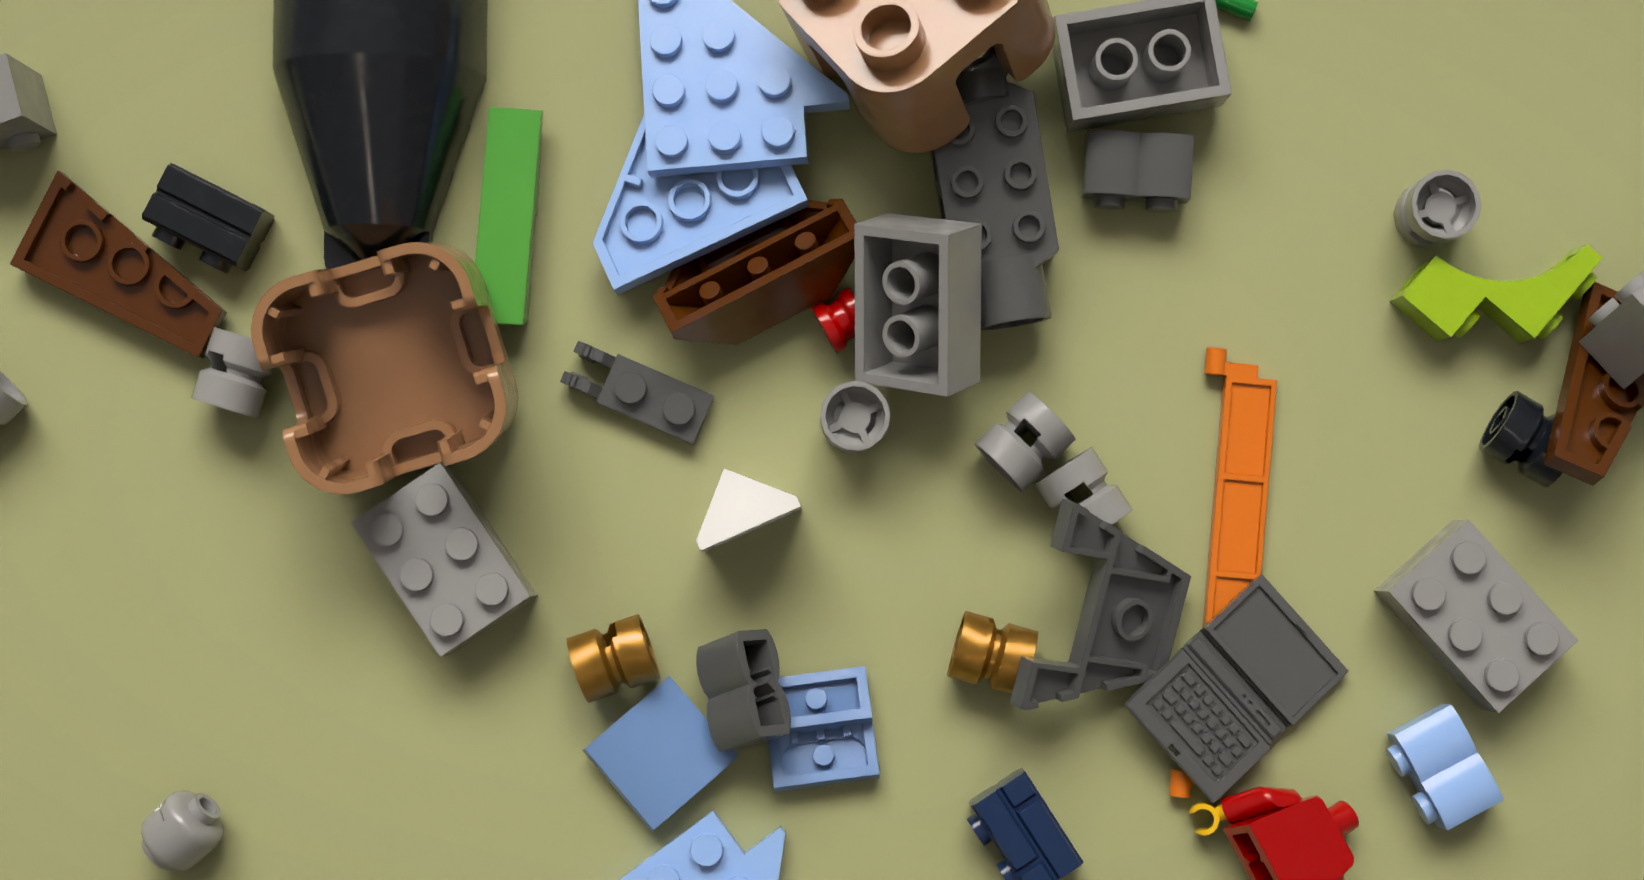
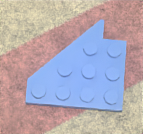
[638,0,850,178]

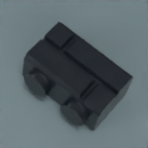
[142,163,275,274]

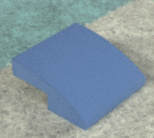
[768,666,880,792]
[582,676,739,832]

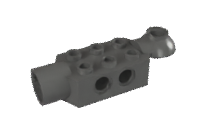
[930,46,1059,331]

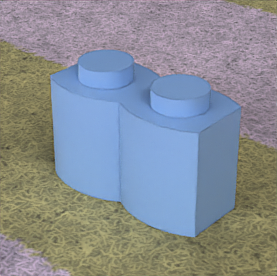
[1386,703,1504,831]

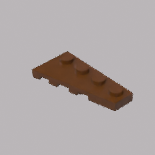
[10,170,227,359]
[1544,282,1644,486]

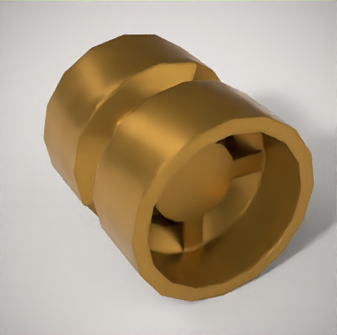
[947,611,1038,695]
[566,614,660,703]

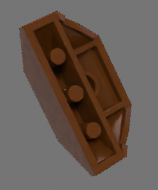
[653,198,857,345]

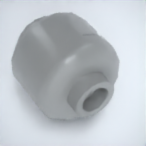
[141,790,223,871]

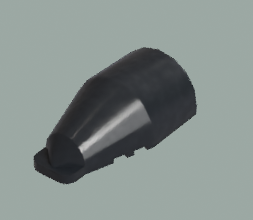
[273,0,488,269]

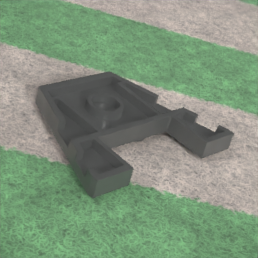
[1010,499,1191,710]

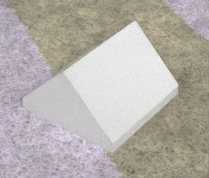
[696,469,802,551]

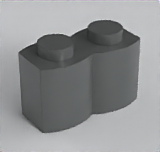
[1081,130,1194,213]
[696,629,791,752]

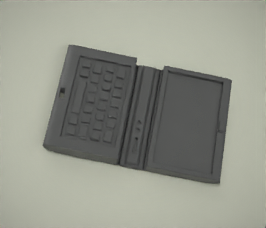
[1124,574,1348,803]

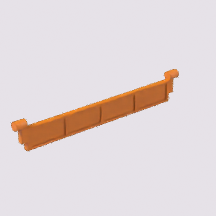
[1169,347,1277,798]

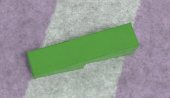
[475,107,543,325]

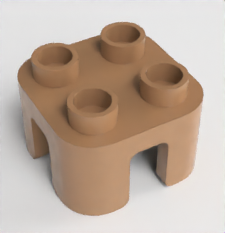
[778,0,1055,153]
[251,242,518,494]

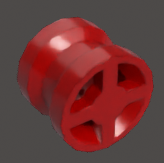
[811,288,855,354]

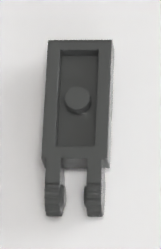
[560,341,715,445]

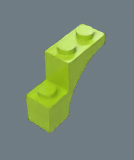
[1390,244,1603,343]

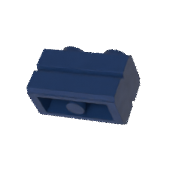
[967,768,1084,880]

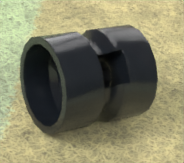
[1479,391,1562,487]

